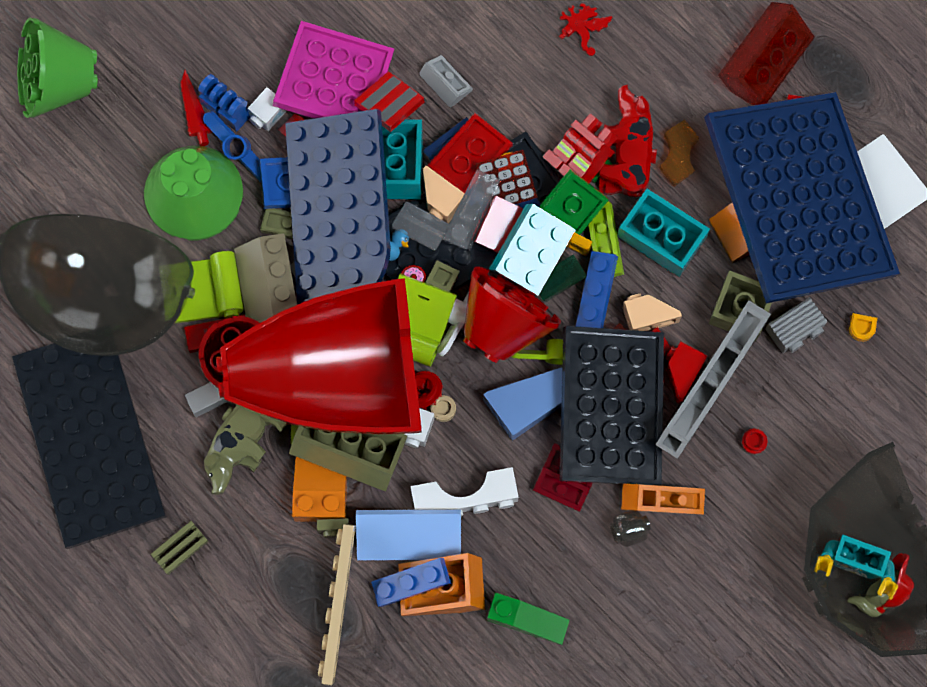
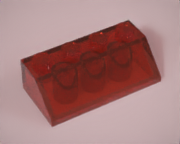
[718,2,815,106]

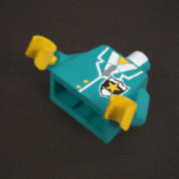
[814,535,898,600]

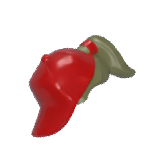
[847,553,914,617]

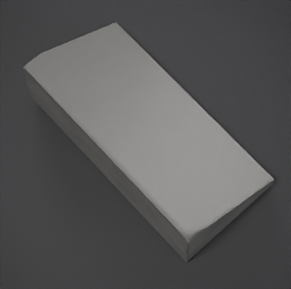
[420,55,473,107]
[185,383,229,417]

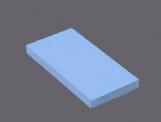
[356,509,461,560]

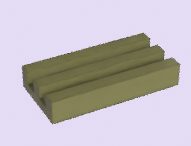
[151,521,209,575]

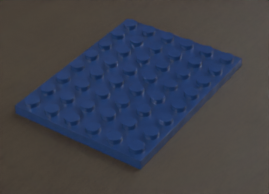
[704,92,900,304]

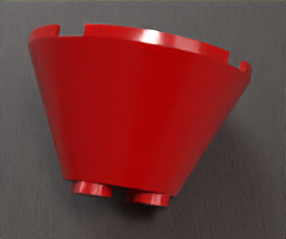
[463,266,561,363]

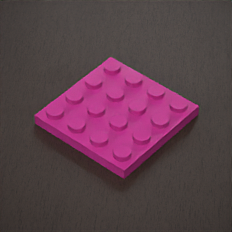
[273,21,394,119]

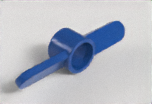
[203,111,261,182]

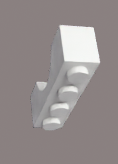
[411,467,519,516]

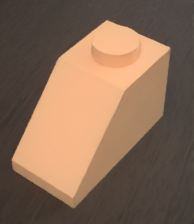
[423,166,466,225]
[622,294,682,331]

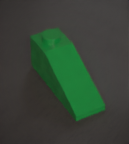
[487,593,570,645]

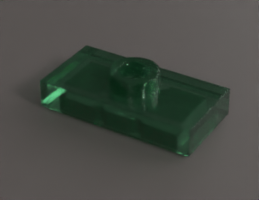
[539,254,586,303]

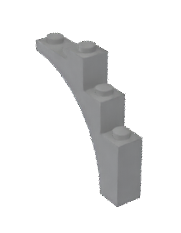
[656,301,771,459]

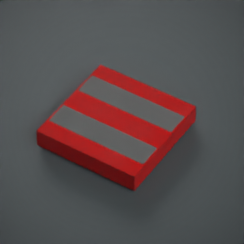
[354,71,425,132]

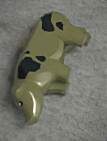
[204,405,289,495]

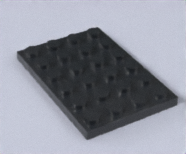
[560,326,664,486]

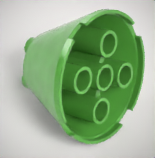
[17,18,98,118]
[144,146,243,241]

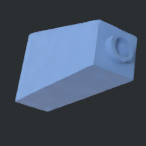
[483,367,562,441]

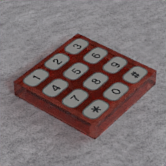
[475,150,538,209]

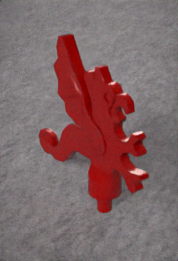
[559,3,612,56]

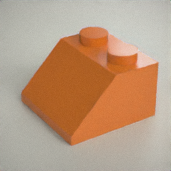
[709,203,750,263]

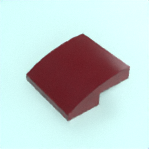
[533,443,593,512]

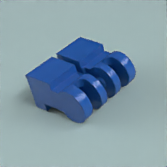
[198,74,250,132]

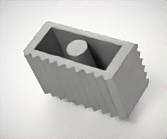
[765,297,827,353]

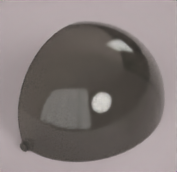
[0,214,195,356]

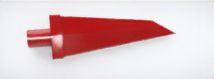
[180,70,212,146]

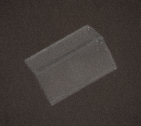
[392,201,450,250]

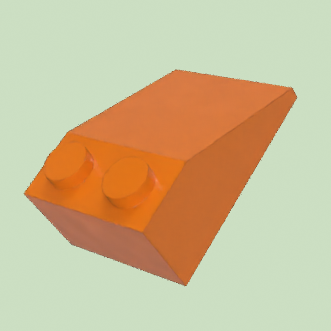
[292,457,347,522]
[398,553,485,616]

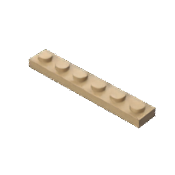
[318,524,356,685]

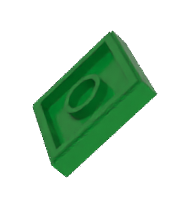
[539,169,609,235]

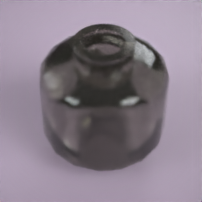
[610,510,651,547]

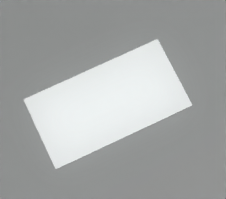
[857,134,927,229]

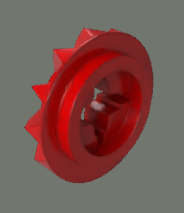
[415,371,444,410]

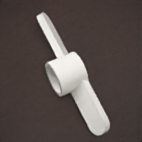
[437,292,469,356]

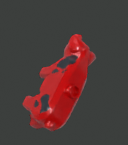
[599,85,657,197]

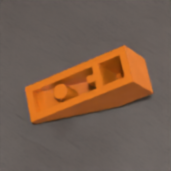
[621,484,705,515]

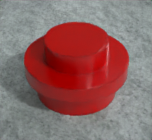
[742,429,768,454]

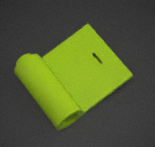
[160,251,244,324]
[398,274,457,367]

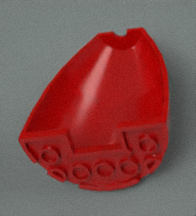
[216,278,422,435]

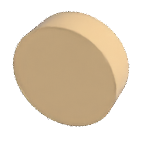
[431,395,456,422]

